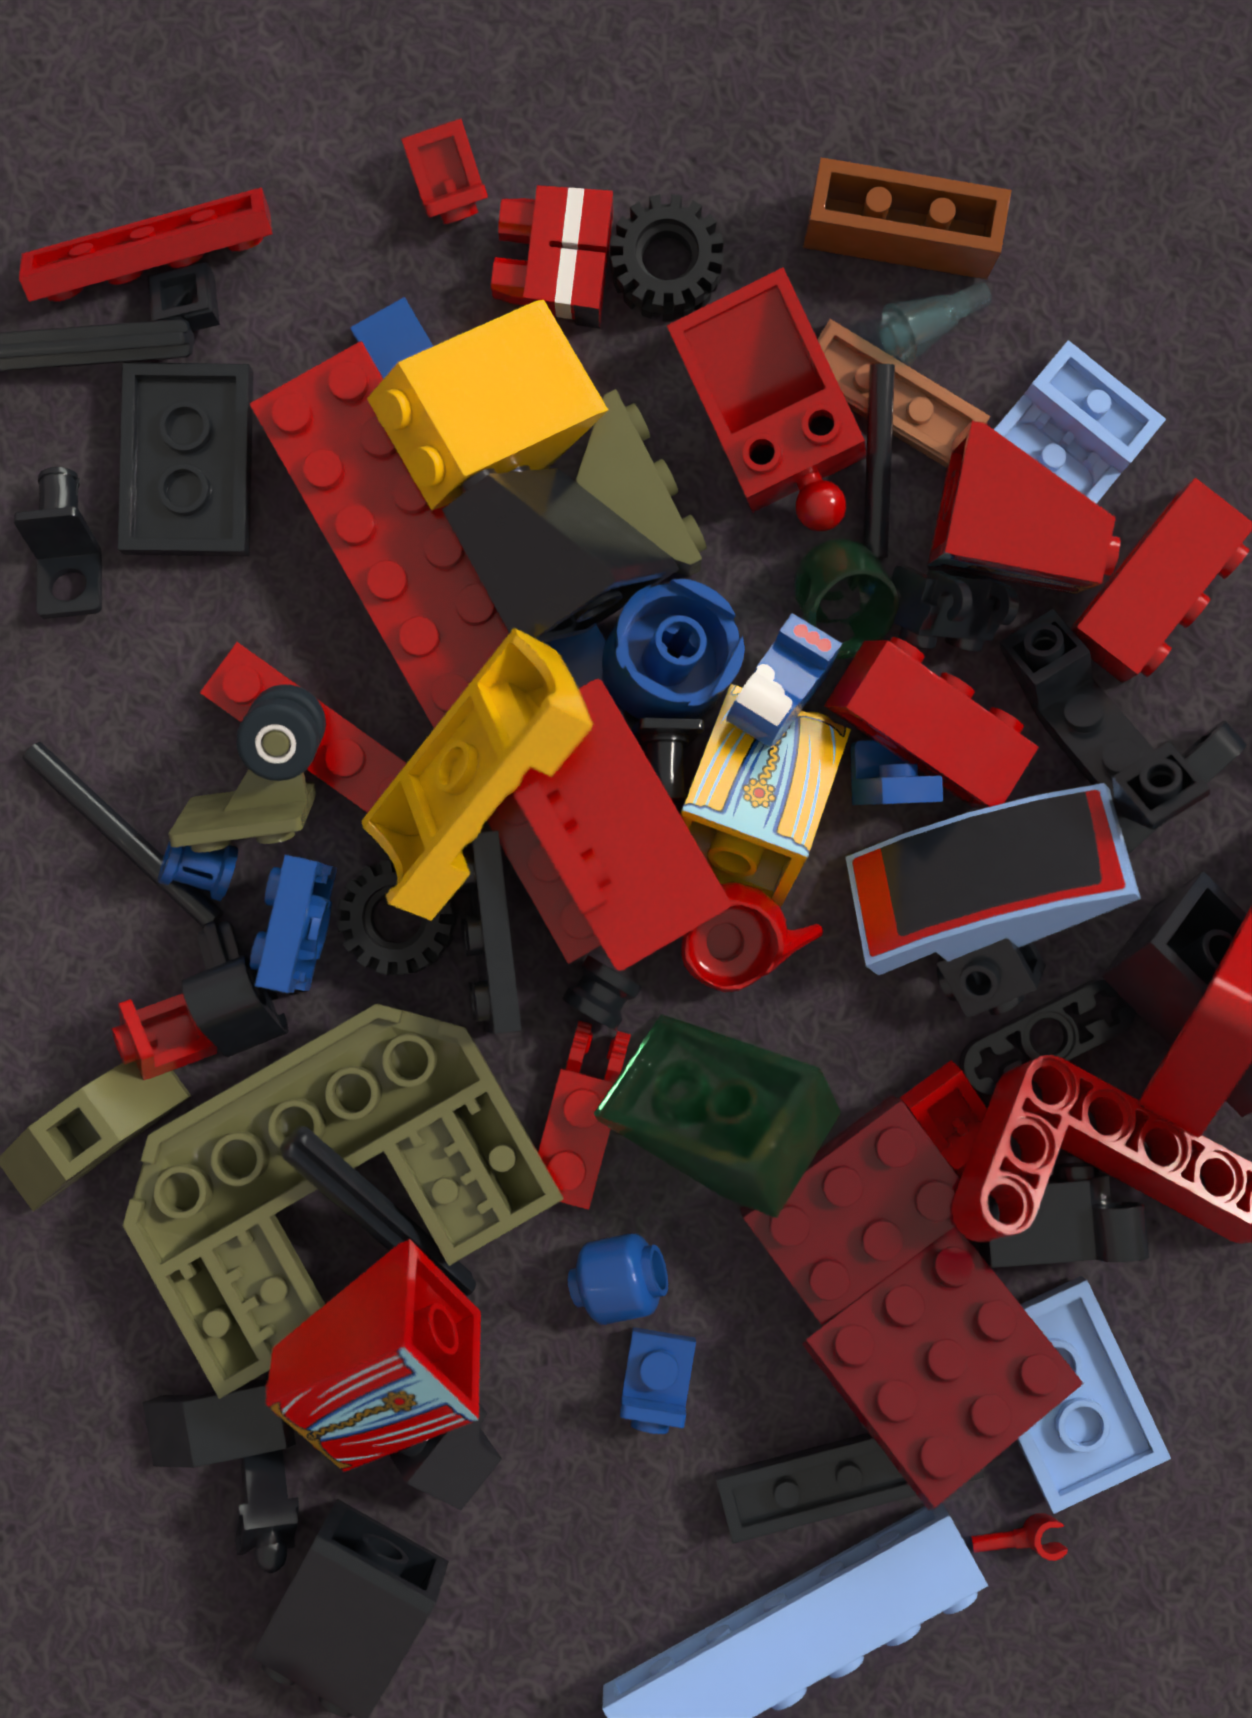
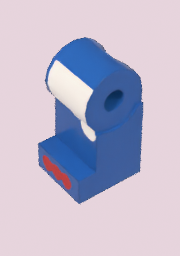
[726,613,842,748]

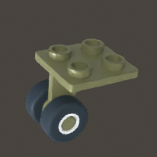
[168,684,326,852]

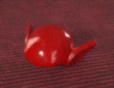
[681,881,823,992]

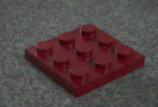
[802,1226,1084,1510]

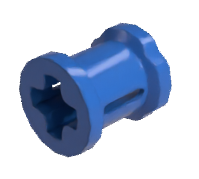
[158,840,239,901]

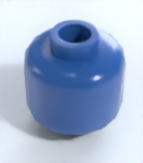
[568,1233,668,1325]

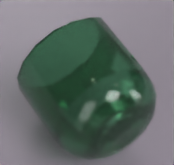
[794,538,899,659]

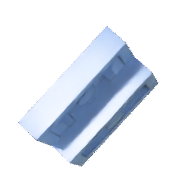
[994,340,1166,504]

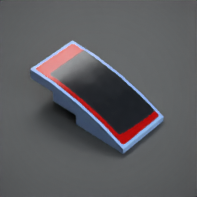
[845,783,1141,975]

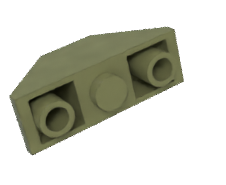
[576,389,707,577]
[0,1061,191,1212]

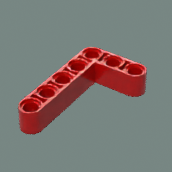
[1138,904,1252,1139]
[951,1055,1252,1244]

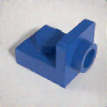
[850,740,943,805]
[620,1327,696,1434]

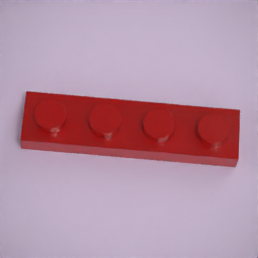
[19,187,273,302]
[200,642,407,813]

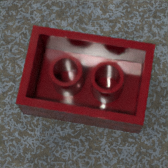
[739,1095,960,1325]

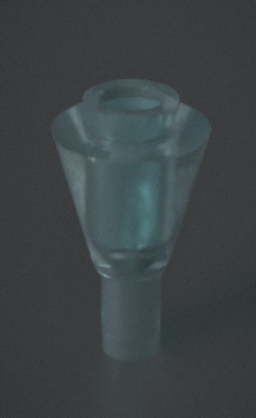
[878,282,992,364]

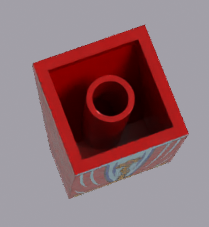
[928,421,1120,594]
[266,1239,481,1472]

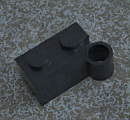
[979,1162,1149,1268]

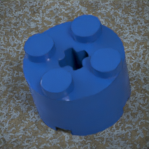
[602,579,745,719]

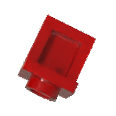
[401,118,488,224]
[111,993,217,1080]
[900,1060,1012,1178]

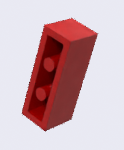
[1070,477,1252,683]
[824,637,1039,809]

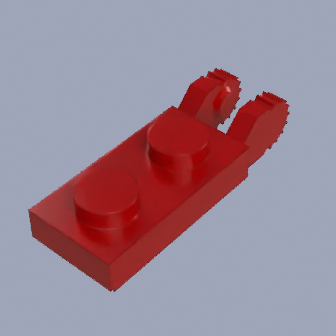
[538,1020,631,1210]

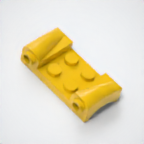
[361,628,593,921]

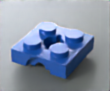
[250,855,337,993]

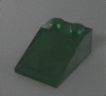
[594,1014,841,1219]

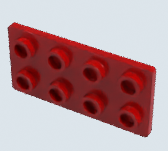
[513,679,731,971]

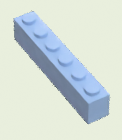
[602,1503,988,1718]

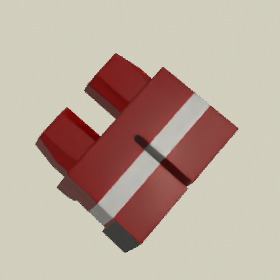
[491,185,614,329]

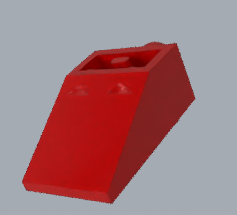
[666,267,866,532]

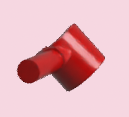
[971,1513,1068,1561]

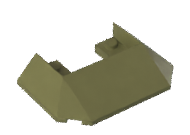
[123,1004,564,1399]

